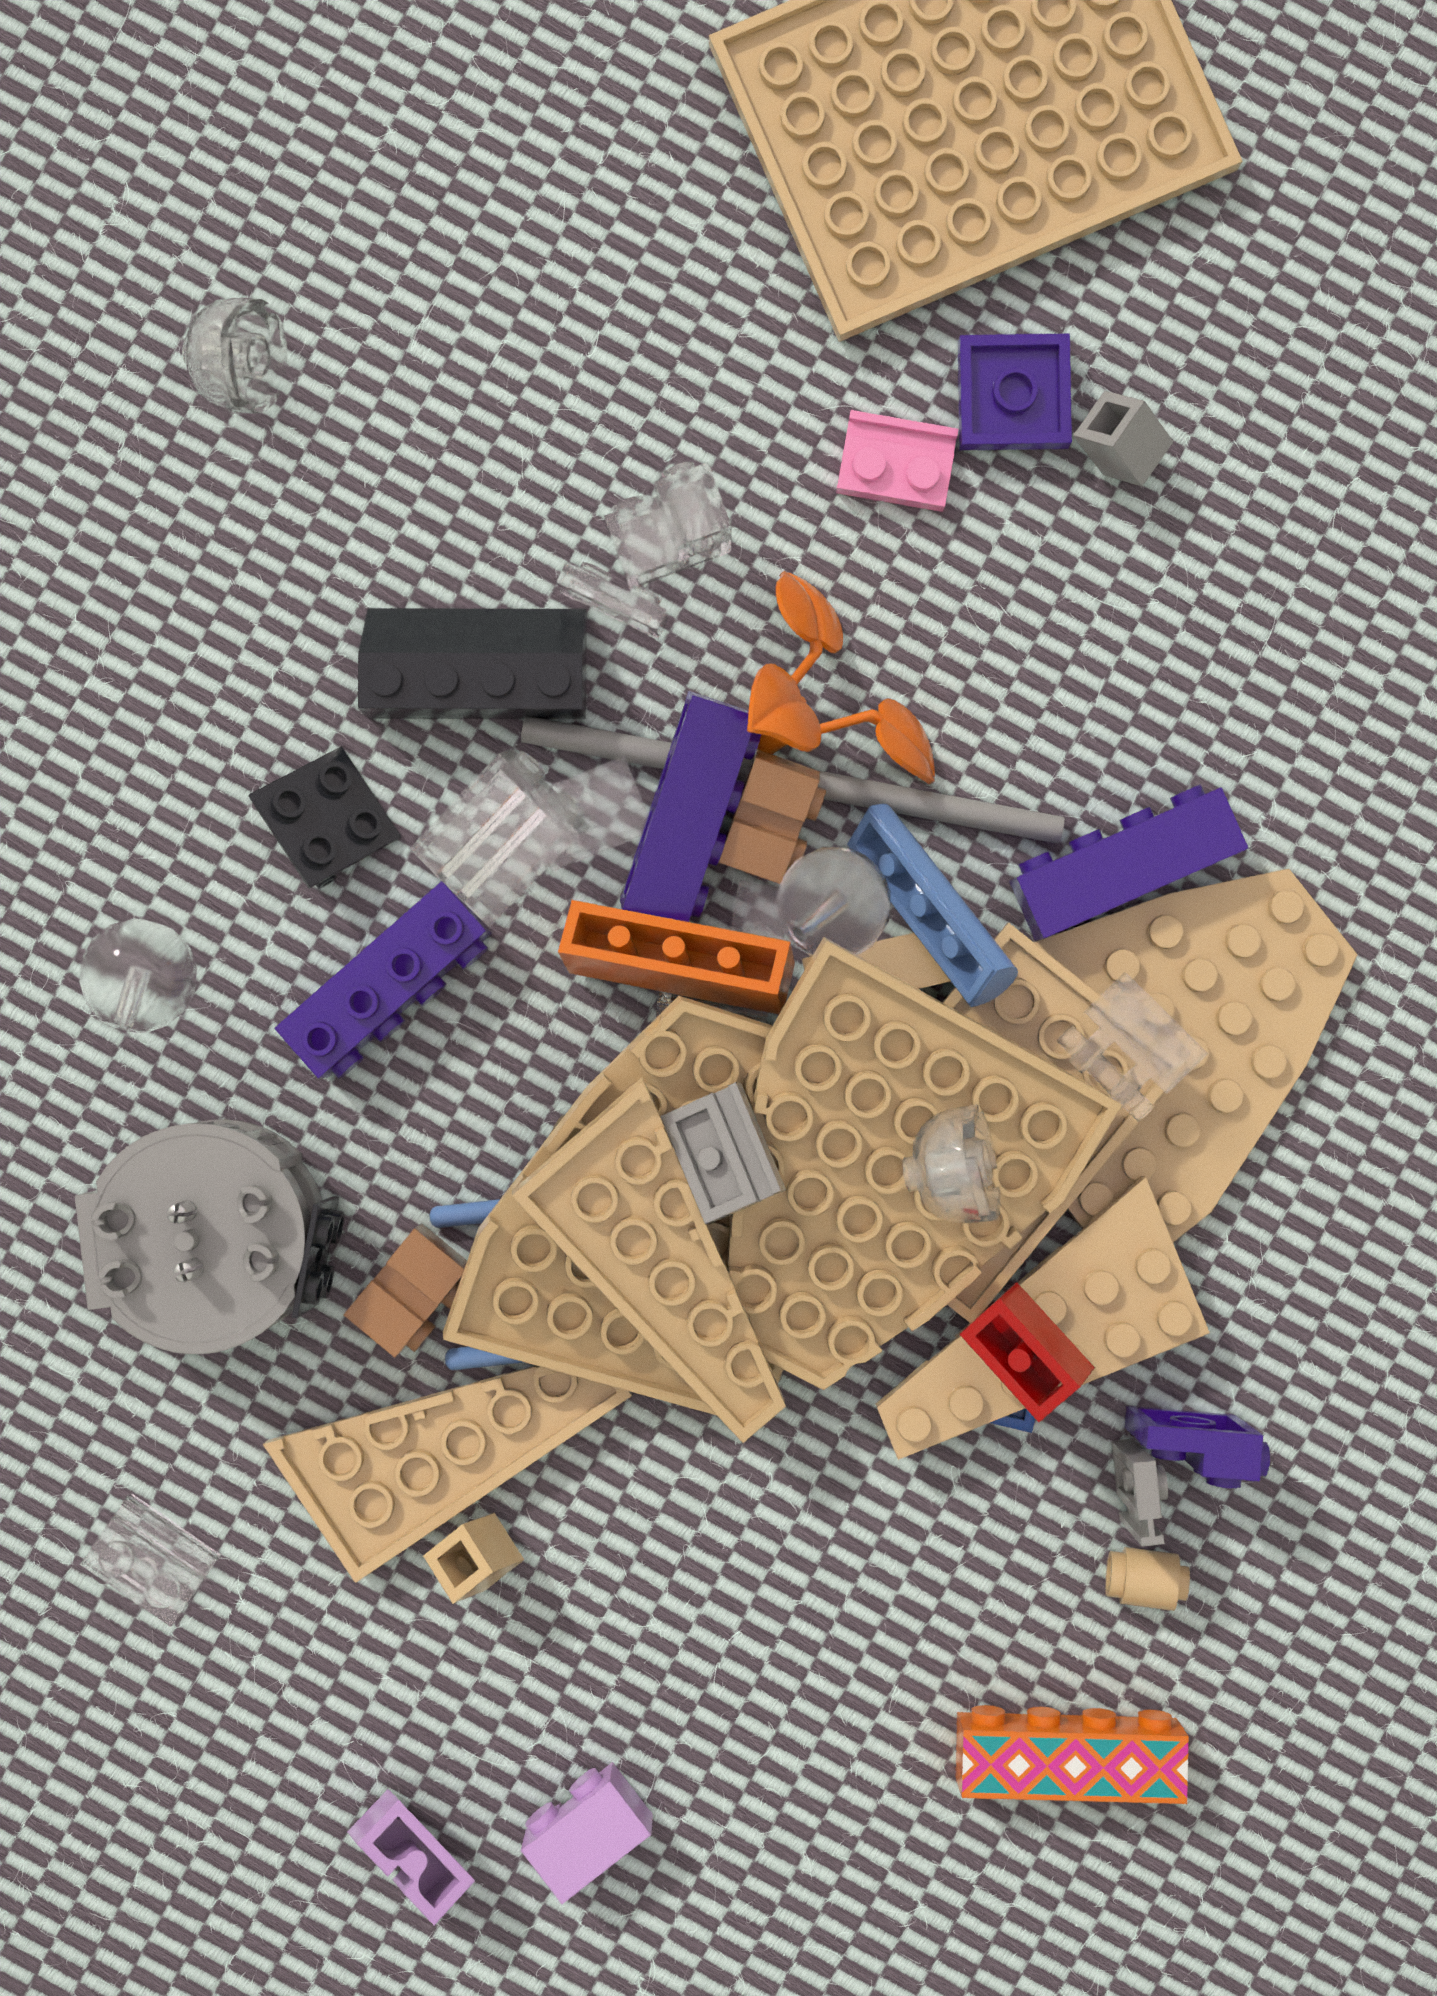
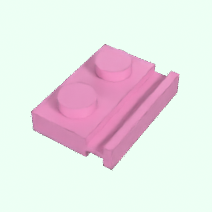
[836,410,959,512]

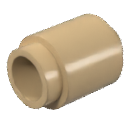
[1105,1547,1190,1611]

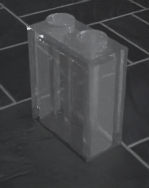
[410,748,591,928]

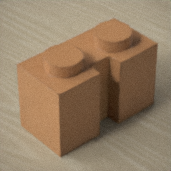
[719,749,826,885]
[343,1224,467,1358]

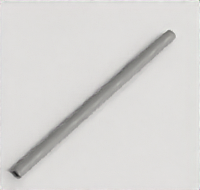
[521,716,1065,844]

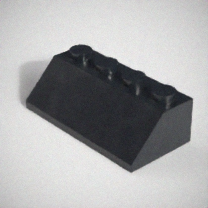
[358,608,587,719]

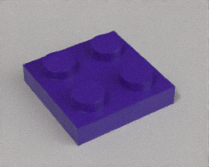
[957,333,1072,451]

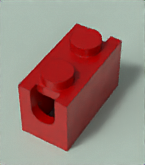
[959,1282,1095,1423]

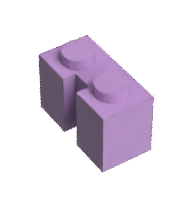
[521,1762,653,1904]
[347,1789,475,1925]

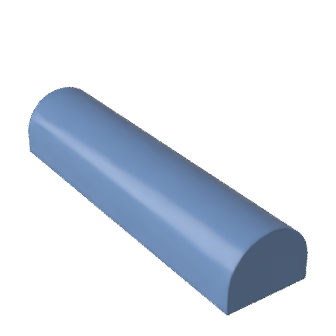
[847,804,1018,1007]

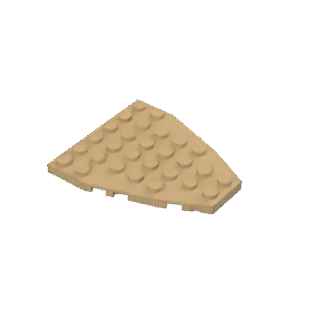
[942,869,1358,1242]
[727,937,1122,1390]
[443,996,783,1428]

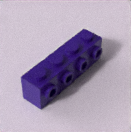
[620,691,761,922]
[1009,784,1249,941]
[274,881,492,1079]

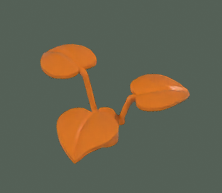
[747,571,935,785]

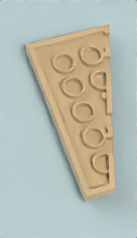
[512,1077,786,1443]
[876,1176,1210,1460]
[263,1365,633,1583]

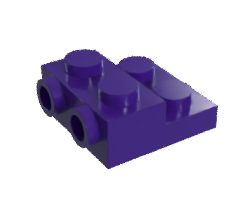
[1125,1406,1270,1488]

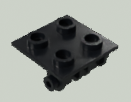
[248,746,401,889]

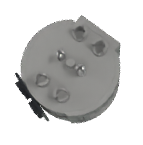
[75,1119,345,1354]

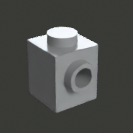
[1073,390,1173,487]

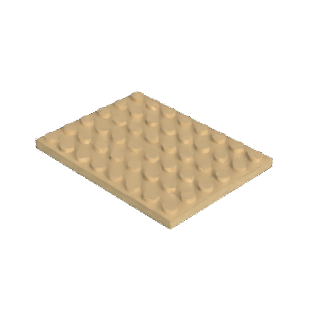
[709,0,1243,342]

